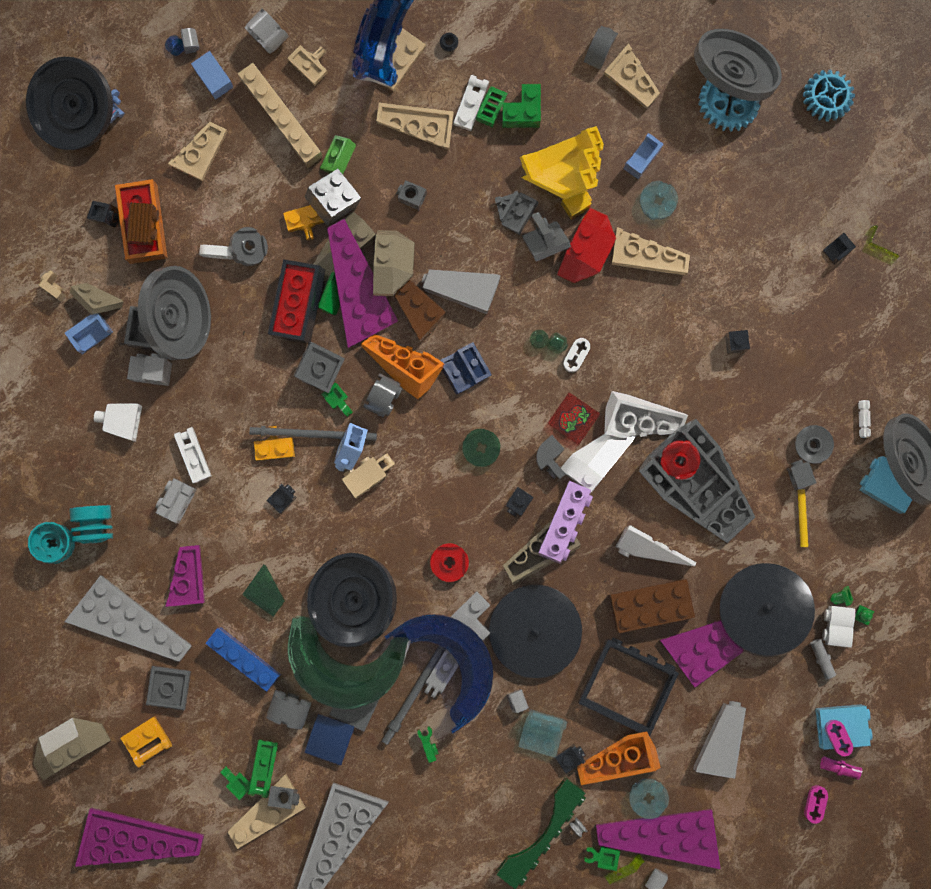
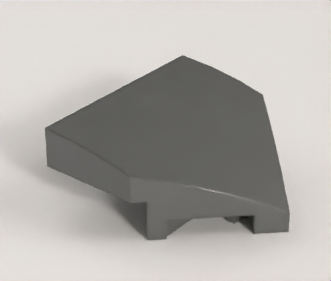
[495,191,538,235]

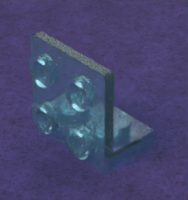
[519,709,568,757]

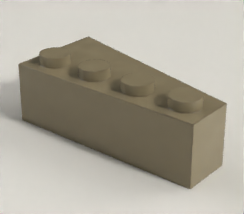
[503,521,581,585]

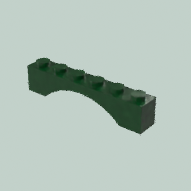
[496,776,586,889]

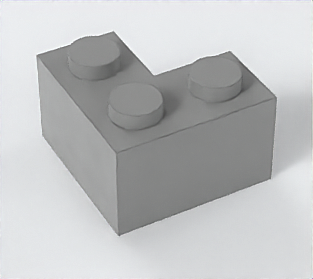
[127,354,172,386]
[450,591,490,641]

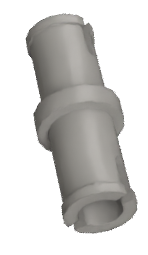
[810,639,837,679]

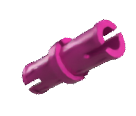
[820,756,862,780]

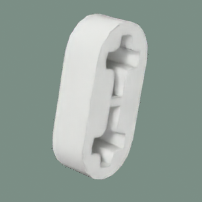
[199,245,233,259]
[563,338,590,373]

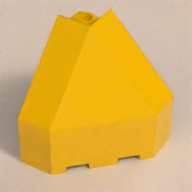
[520,126,604,199]

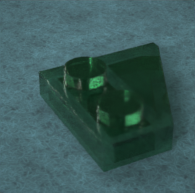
[242,564,285,617]

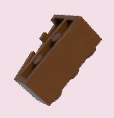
[393,280,446,343]

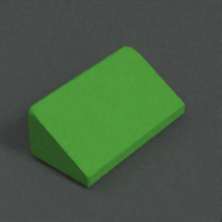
[320,135,356,174]

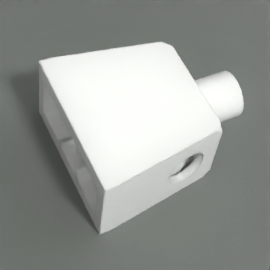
[94,404,142,441]

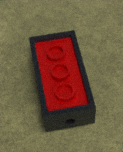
[268,259,326,344]

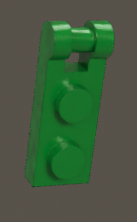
[248,740,278,798]

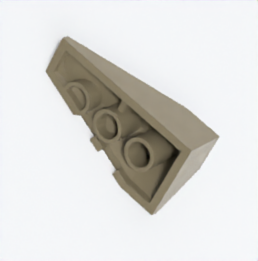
[314,211,376,287]

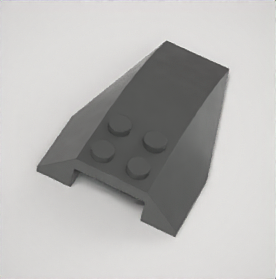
[639,419,755,543]

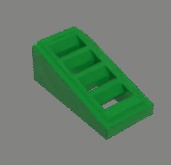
[476,86,508,128]

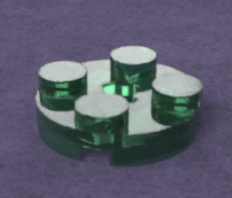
[462,429,501,467]

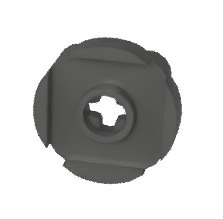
[229,227,268,266]

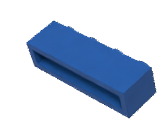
[205,627,282,692]

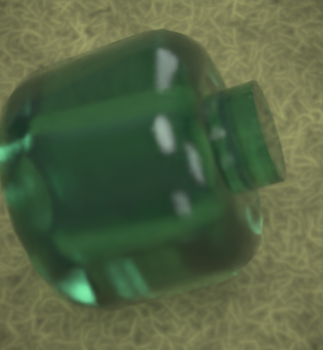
[530,330,549,349]
[547,332,568,354]

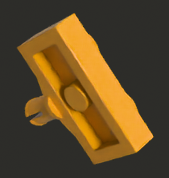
[283,205,324,240]
[254,426,295,461]

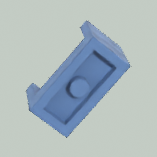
[191,51,233,100]
[623,133,663,180]
[65,313,113,354]

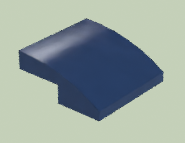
[440,342,492,395]
[305,714,355,766]

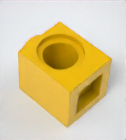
[561,191,592,220]

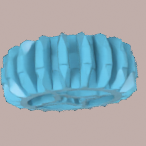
[803,70,855,121]

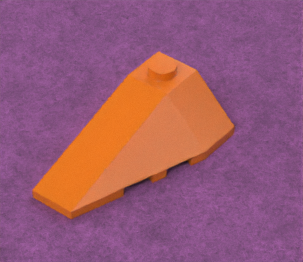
[361,334,444,399]
[577,731,661,785]

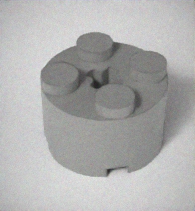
[244,8,289,54]

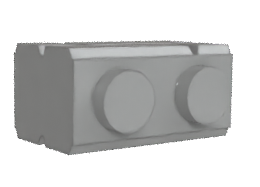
[155,478,197,524]

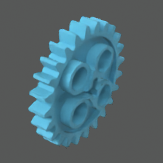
[698,80,760,132]

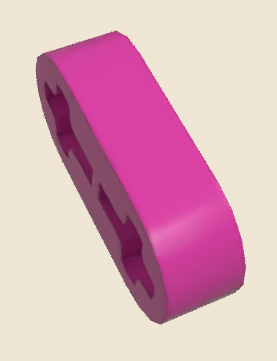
[825,720,853,756]
[804,785,828,824]

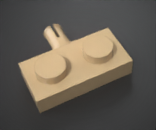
[287,45,328,86]

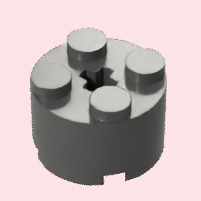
[363,373,402,418]
[266,690,312,729]

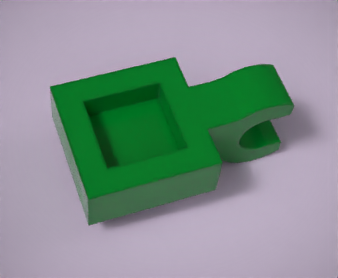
[321,383,353,417]
[417,726,439,763]
[220,766,250,800]

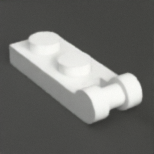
[453,75,489,131]
[174,427,212,483]

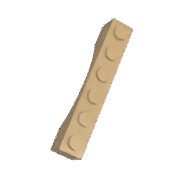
[238,63,323,168]

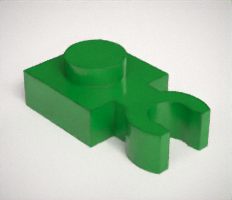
[584,846,620,871]

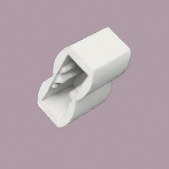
[822,606,855,648]

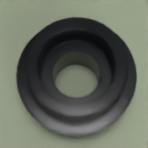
[440,33,458,52]

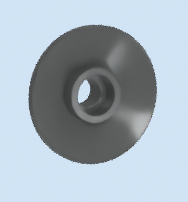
[795,425,834,464]

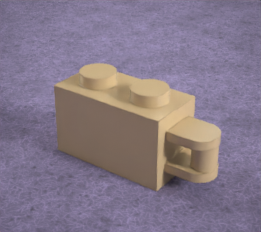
[342,453,395,499]

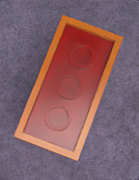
[115,179,168,264]

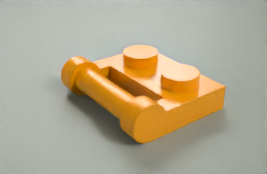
[121,716,172,768]

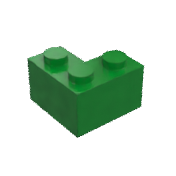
[502,84,541,128]

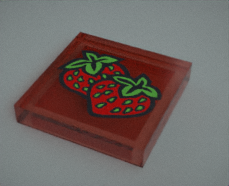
[547,392,600,446]

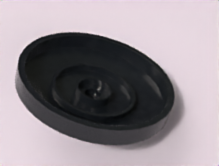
[26,56,113,150]
[307,553,397,647]
[719,563,815,657]
[489,585,582,678]

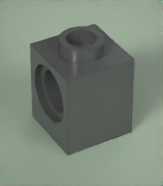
[396,180,427,210]
[787,460,817,490]
[268,786,300,809]

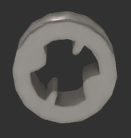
[569,817,588,838]

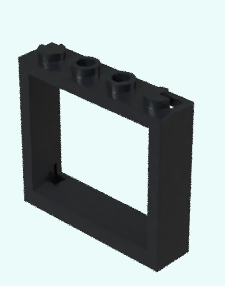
[577,637,679,736]

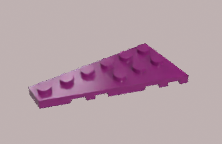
[327,219,398,348]
[660,620,744,687]
[75,807,204,867]
[596,809,721,869]

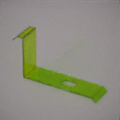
[868,225,899,259]
[605,854,645,884]

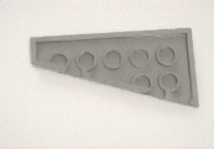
[65,576,192,662]
[297,783,389,889]

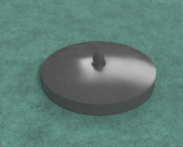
[694,29,782,101]
[138,266,211,360]
[883,413,931,505]

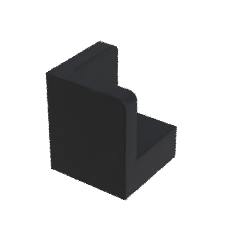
[823,233,856,265]

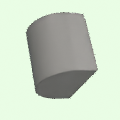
[181,28,200,54]
[506,689,529,713]
[645,868,668,889]

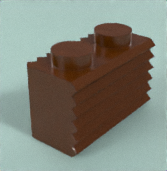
[127,202,159,246]

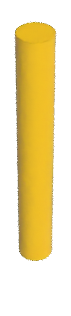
[797,489,808,547]

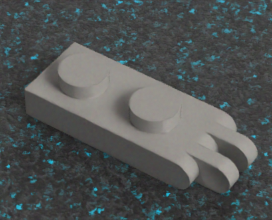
[424,645,465,698]

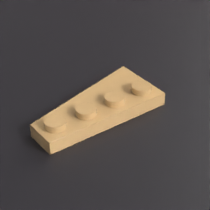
[376,103,454,150]
[612,227,690,276]
[228,774,306,849]

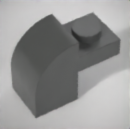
[584,26,618,70]
[536,435,565,480]

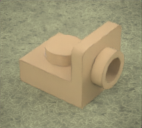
[39,270,66,302]

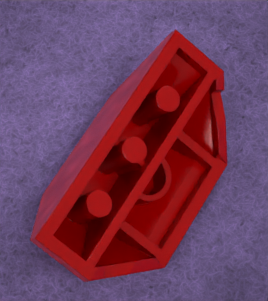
[557,208,617,283]

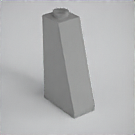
[421,270,501,314]
[693,701,746,779]

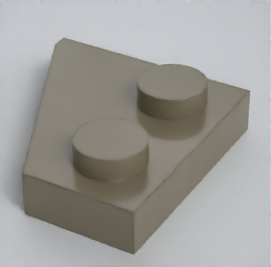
[70,283,123,315]

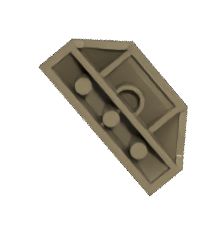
[373,230,415,296]
[33,717,111,780]

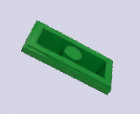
[318,272,340,315]

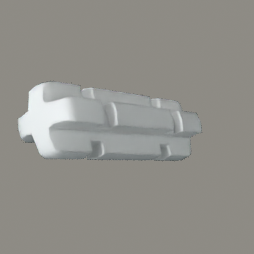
[858,400,871,438]

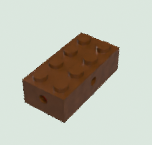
[609,579,695,633]

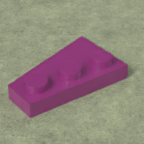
[165,545,205,607]

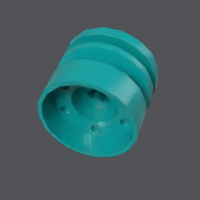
[69,505,113,544]
[28,522,75,564]

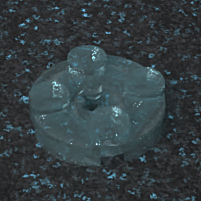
[640,181,678,220]
[629,778,669,819]

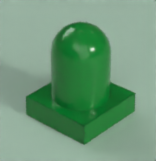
[830,586,854,606]
[855,605,874,625]

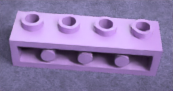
[539,481,593,564]

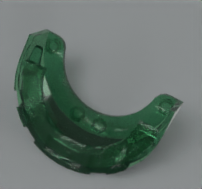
[288,615,411,709]

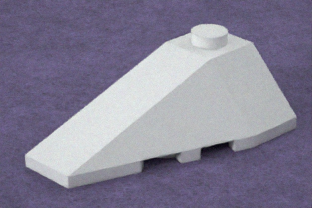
[605,391,688,438]
[561,434,637,492]
[615,526,696,566]

